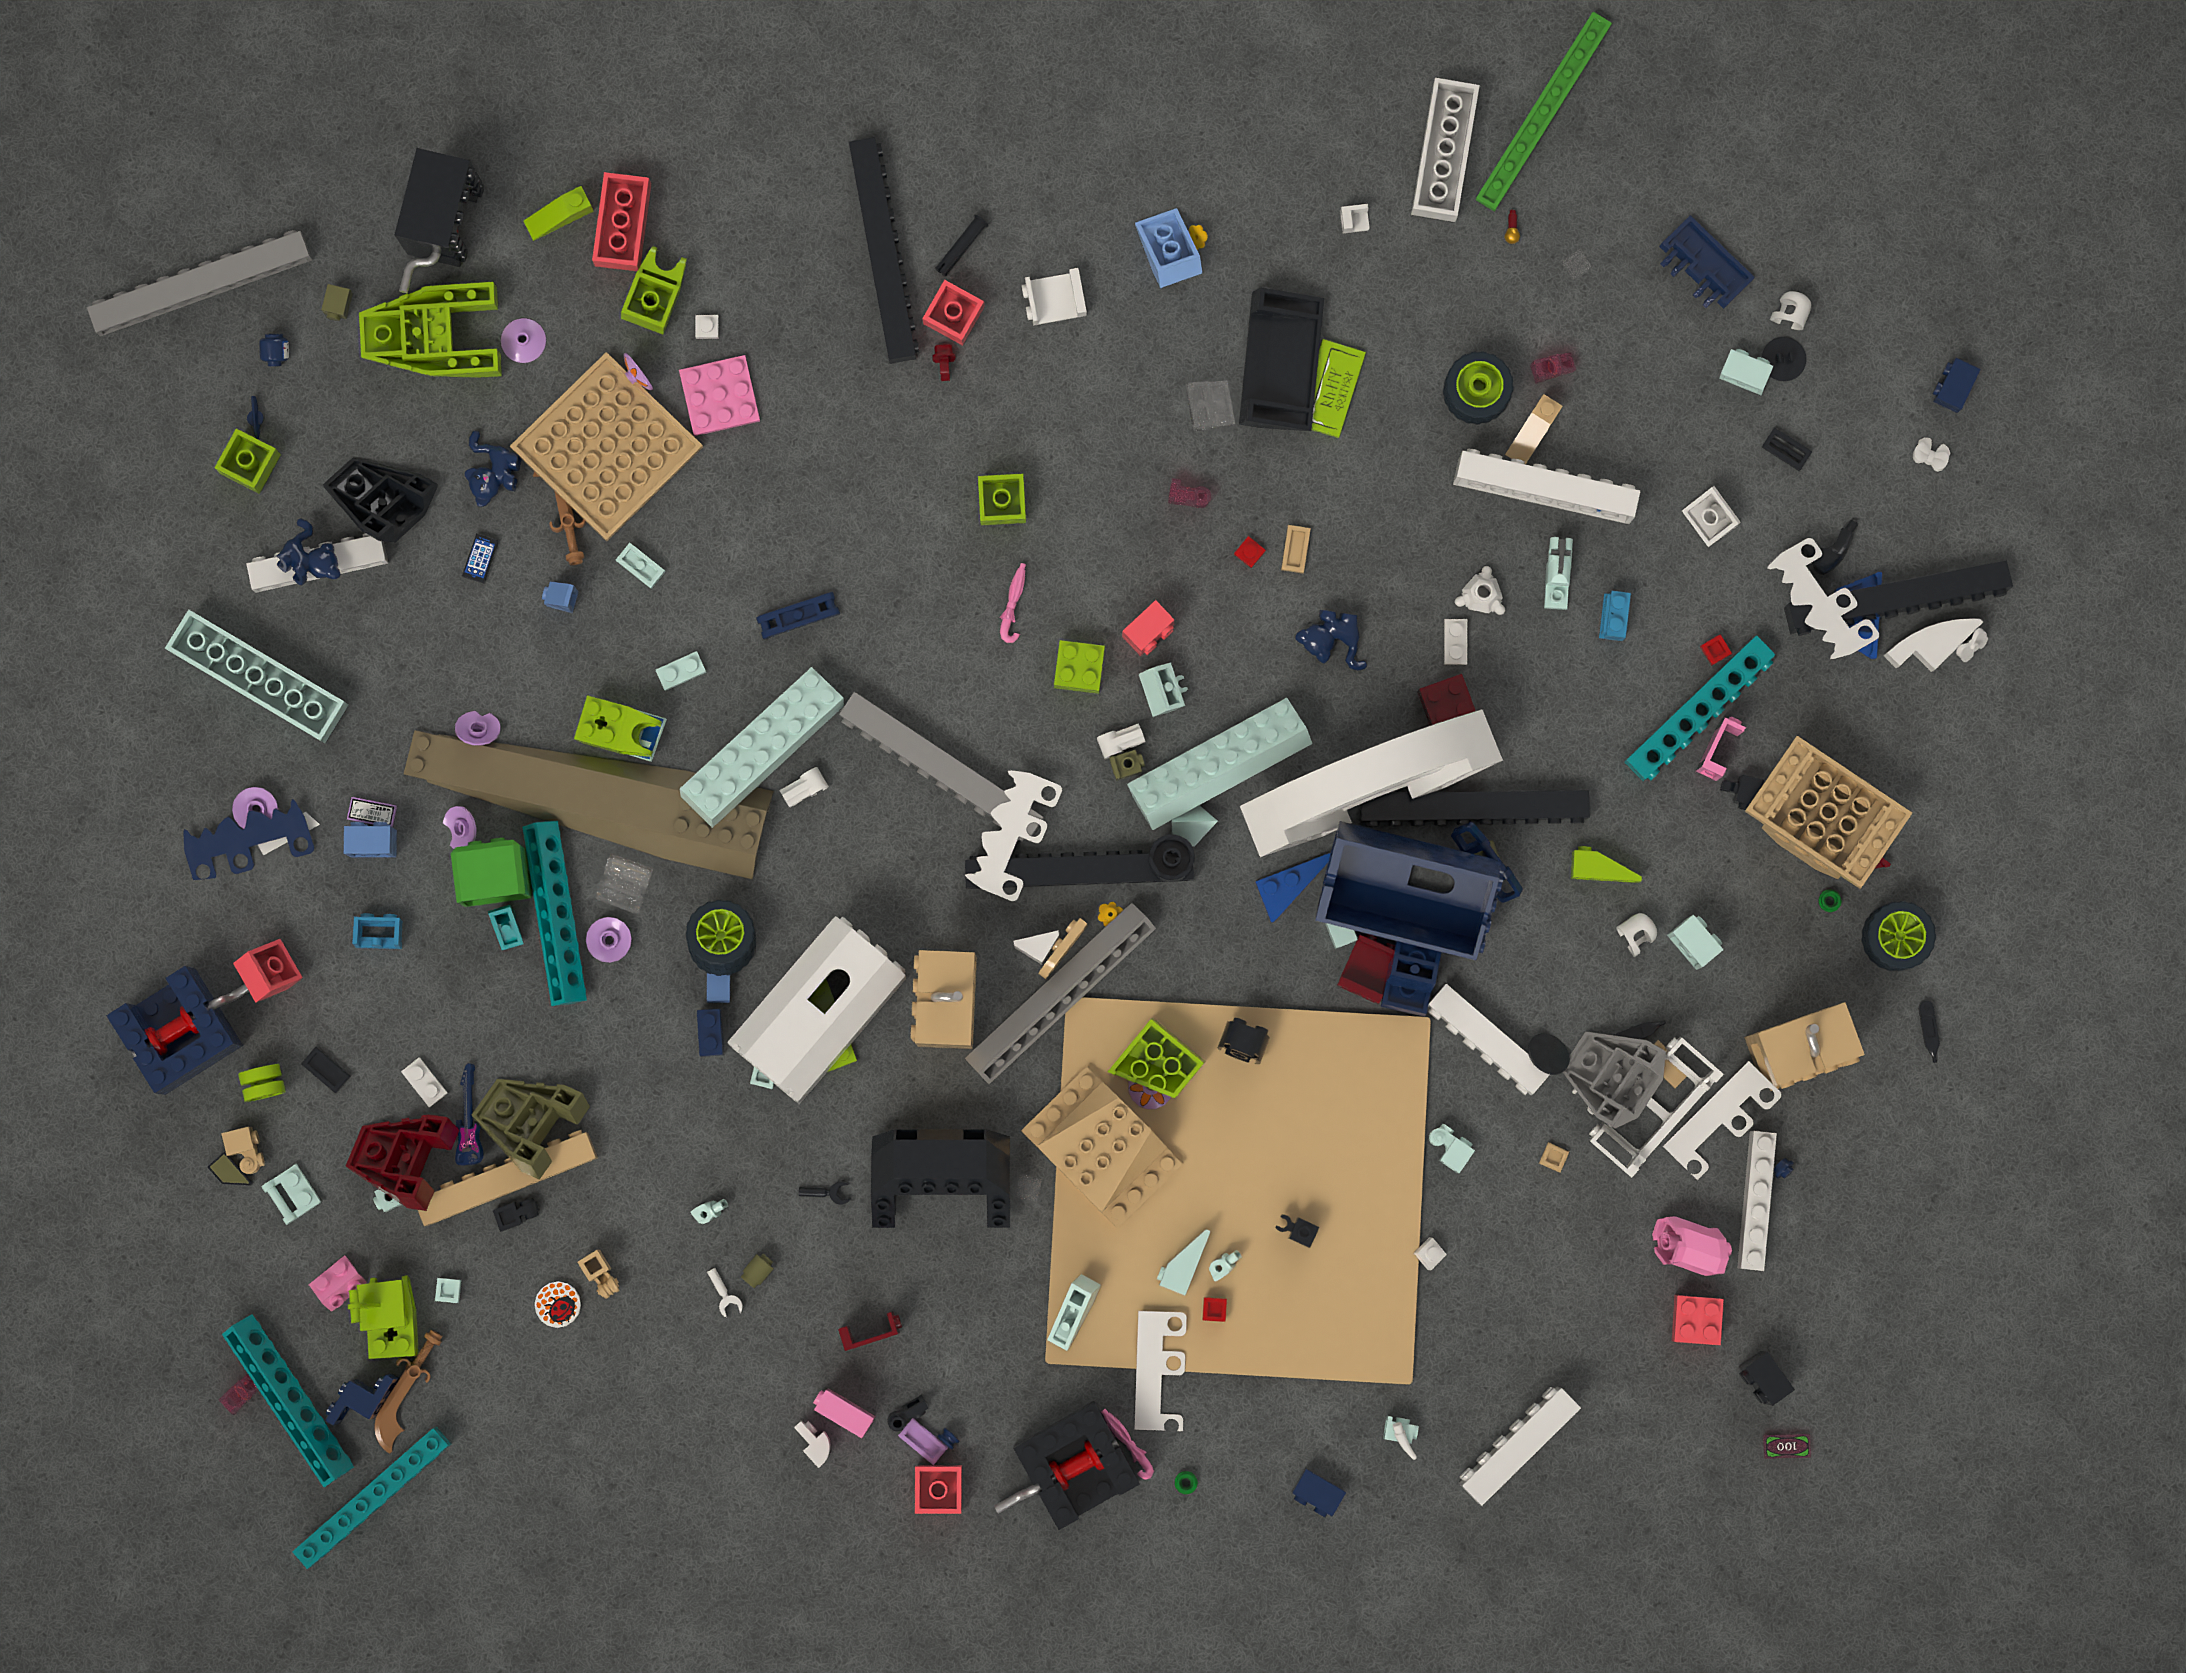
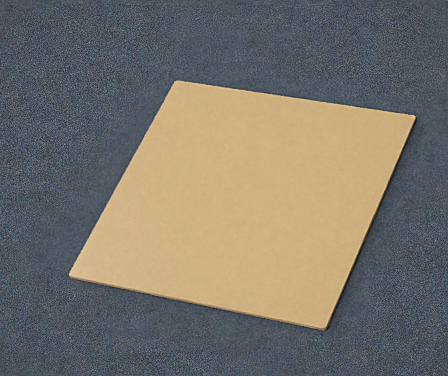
[1045,997,1431,1384]

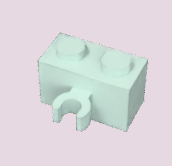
[1139,663,1188,717]

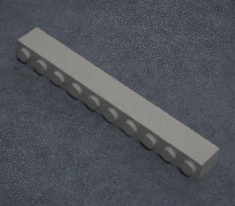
[87,230,312,337]
[839,692,1044,842]
[965,903,1156,1084]

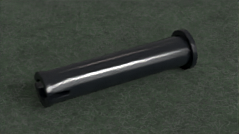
[935,214,989,277]

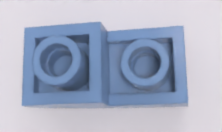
[707,973,730,1003]

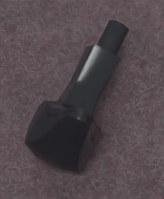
[1801,520,1858,575]

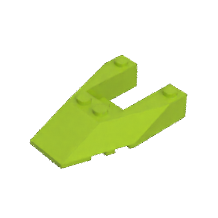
[359,282,502,378]

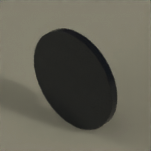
[1761,337,1806,382]
[1528,1033,1570,1075]

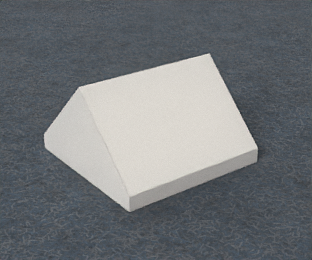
[1682,486,1741,547]
[1013,931,1059,965]

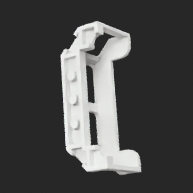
[1589,1037,1723,1178]

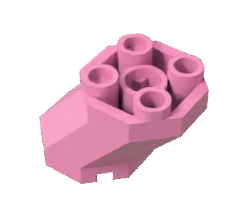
[1652,1216,1732,1276]

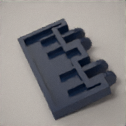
[1659,215,1755,309]

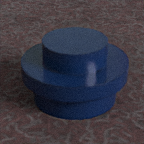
[1773,1158,1794,1179]

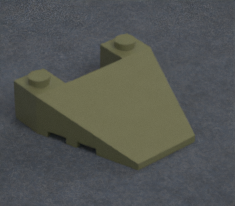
[472,1079,590,1180]

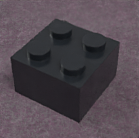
[1739,1351,1795,1406]

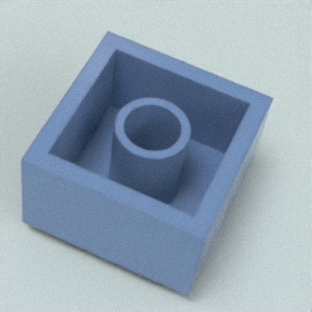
[344,822,397,857]

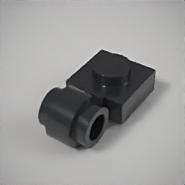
[492,1198,540,1232]
[887,1394,928,1431]

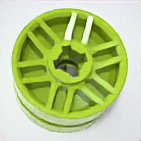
[238,1064,286,1102]

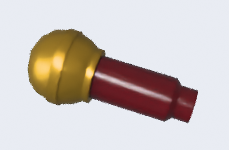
[1504,210,1520,244]

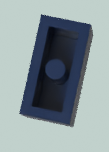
[1932,358,1981,413]
[697,1009,724,1057]
[1292,1468,1346,1518]

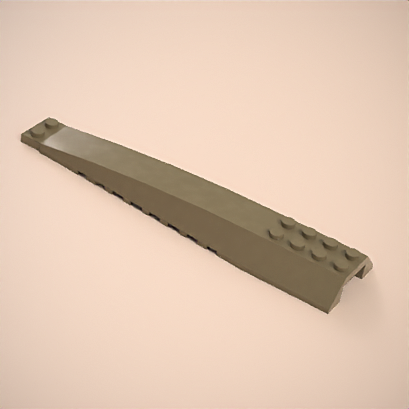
[404,730,774,879]

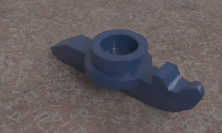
[247,396,264,440]

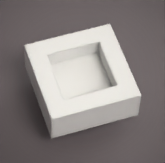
[695,315,719,339]
[1414,1237,1447,1270]

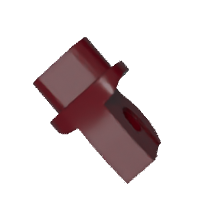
[932,344,956,381]

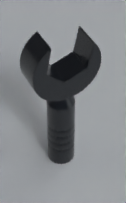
[799,1182,851,1205]

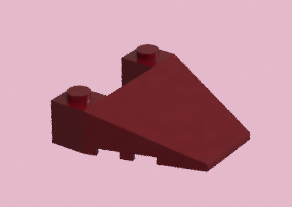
[346,1114,459,1211]

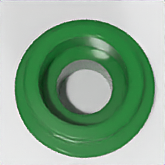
[1818,889,1842,912]
[1174,1471,1198,1494]

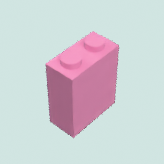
[813,1388,876,1438]

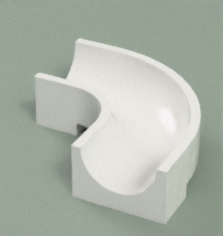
[1240,710,1503,857]

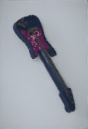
[455,1063,484,1166]

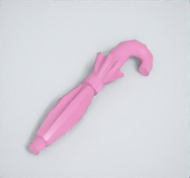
[999,563,1026,643]
[1101,1409,1154,1480]

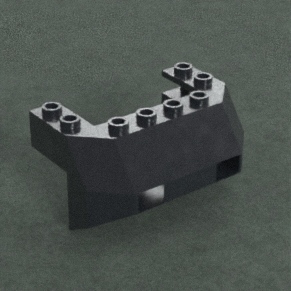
[871,1129,1010,1228]

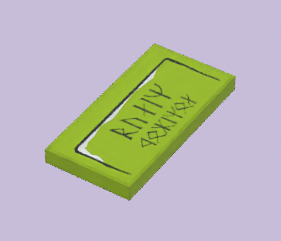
[1311,339,1366,438]

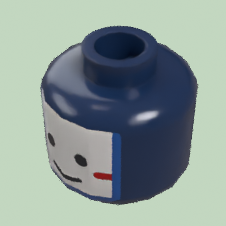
[259,334,289,366]

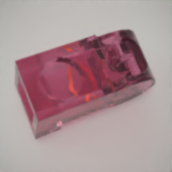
[1530,352,1576,384]
[1168,478,1211,508]
[219,1374,259,1415]

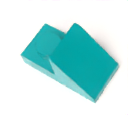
[488,905,524,950]

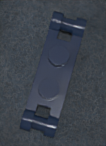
[756,592,840,639]

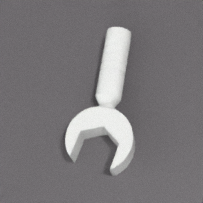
[707,1268,743,1318]

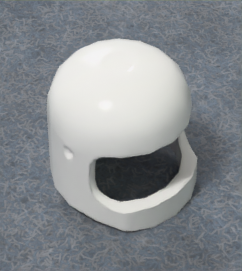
[1770,291,1811,330]
[1616,913,1657,957]

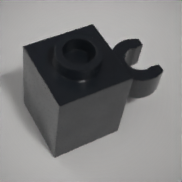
[1720,775,1764,810]
[1275,1214,1319,1248]

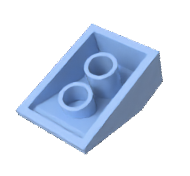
[1135,208,1202,288]

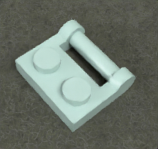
[262,1164,321,1225]

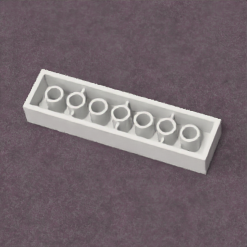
[1453,449,1640,524]

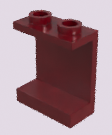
[1337,933,1395,1004]
[838,1311,902,1351]

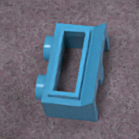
[1599,591,1631,641]
[352,913,403,949]

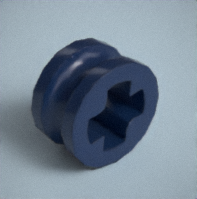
[937,1428,960,1449]

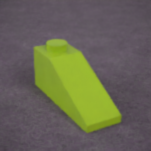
[524,186,594,241]
[1571,846,1642,883]

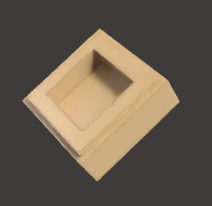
[1539,1142,1569,1173]

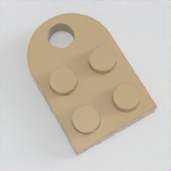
[1038,918,1088,979]

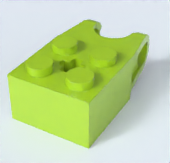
[621,246,687,334]
[574,696,662,757]
[367,1275,419,1359]

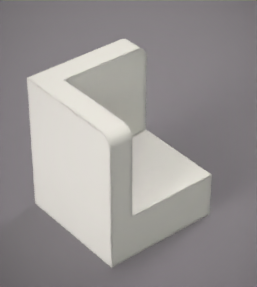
[1340,204,1369,233]

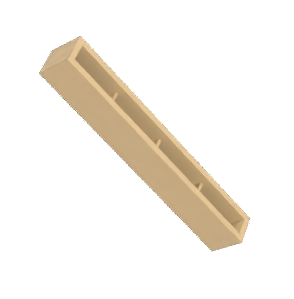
[418,1130,598,1226]

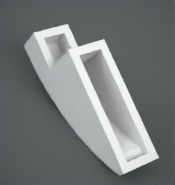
[1884,619,1983,672]

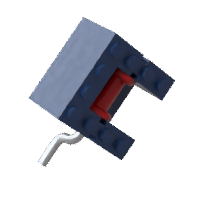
[106,966,249,1095]

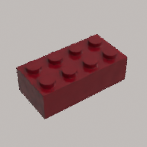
[1417,674,1476,726]

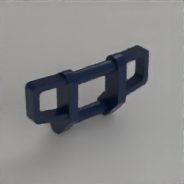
[1451,822,1523,903]

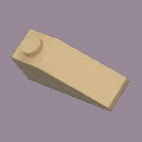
[1505,394,1563,464]

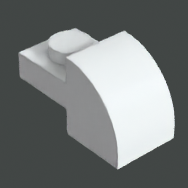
[794,1421,831,1468]

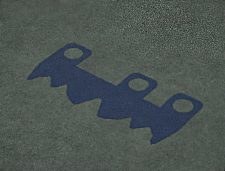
[183,799,314,880]

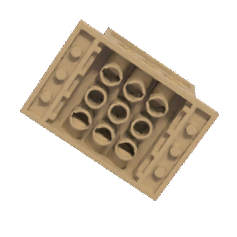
[1745,736,1912,889]
[1021,1066,1183,1229]

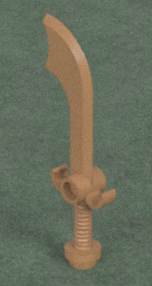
[533,471,586,565]
[375,1330,442,1454]

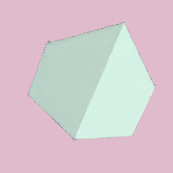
[1172,805,1218,846]

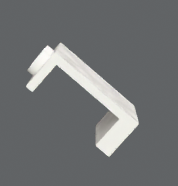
[1022,268,1087,326]

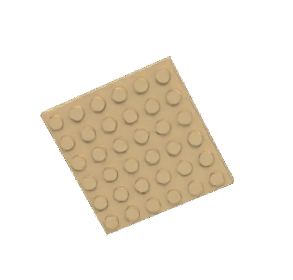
[510,352,703,541]

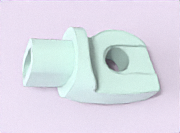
[691,1199,728,1224]
[1209,1250,1242,1281]

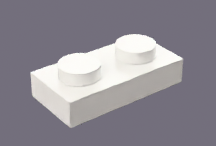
[1444,619,1467,665]
[401,1057,448,1107]

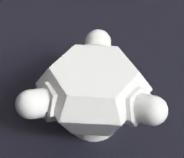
[1455,566,1505,615]

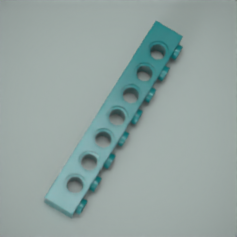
[1624,635,1775,781]
[523,821,587,1006]
[222,1314,354,1487]
[292,1427,452,1569]

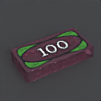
[1763,1434,1811,1459]

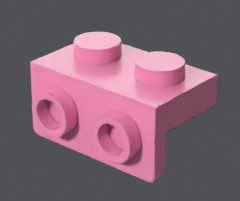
[309,1255,367,1311]

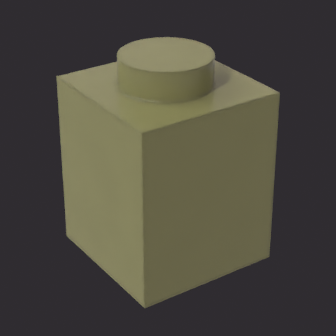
[321,284,353,321]

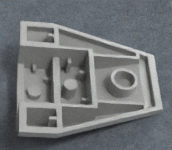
[1563,1032,1666,1128]

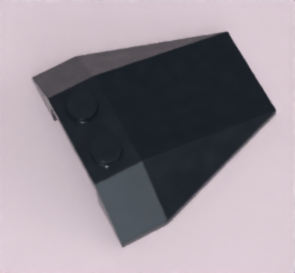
[323,458,438,543]

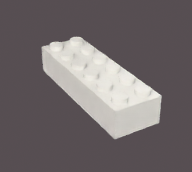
[1411,78,1479,222]
[1459,1387,1581,1506]

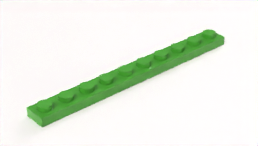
[1476,12,1612,212]

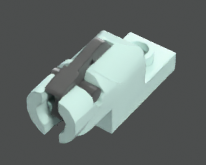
[1544,537,1573,610]

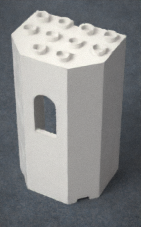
[727,916,906,1104]

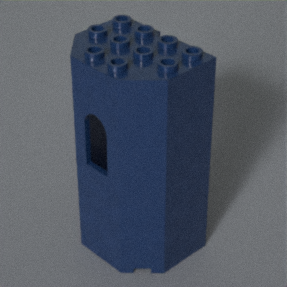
[1315,821,1504,960]

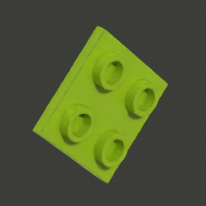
[348,1280,406,1331]

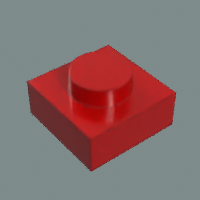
[1234,536,1266,568]
[1700,634,1732,666]
[1202,1297,1227,1322]

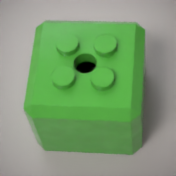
[451,838,532,907]

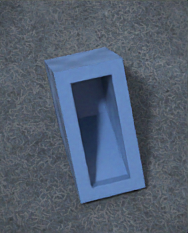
[542,582,579,613]

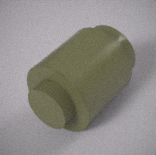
[741,1254,774,1289]

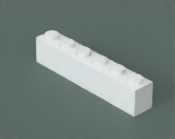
[246,533,388,593]
[1428,984,1550,1095]
[1737,1131,1777,1271]

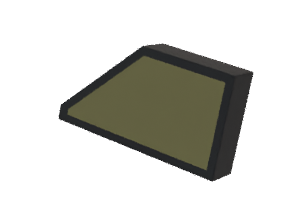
[208,1152,253,1186]

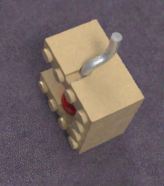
[911,950,977,1049]
[1744,1002,1865,1091]

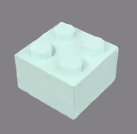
[1667,915,1723,970]

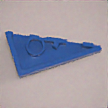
[1255,853,1330,923]

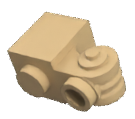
[221,1127,265,1174]
[578,1250,620,1299]

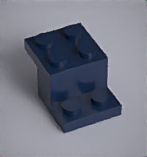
[1381,941,1441,1017]
[325,1373,400,1425]

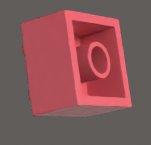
[922,280,985,346]
[1122,600,1174,656]
[233,939,303,1003]
[1672,1295,1724,1345]
[915,1465,962,1514]

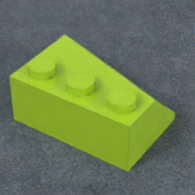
[1108,1018,1206,1098]

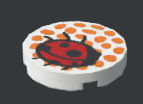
[535,1282,581,1328]

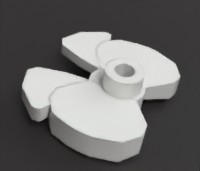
[1913,438,1951,472]
[1956,628,1988,662]

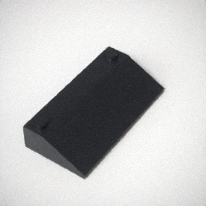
[1239,287,1324,431]

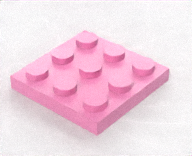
[679,355,760,436]

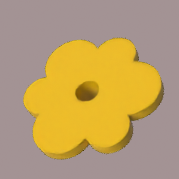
[1189,225,1208,250]
[1098,902,1123,927]

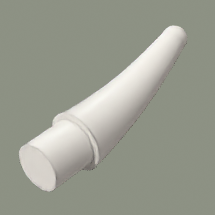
[1392,1422,1417,1460]

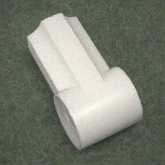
[1097,724,1145,759]
[780,767,829,807]

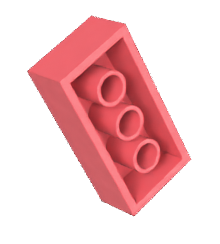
[592,172,651,271]

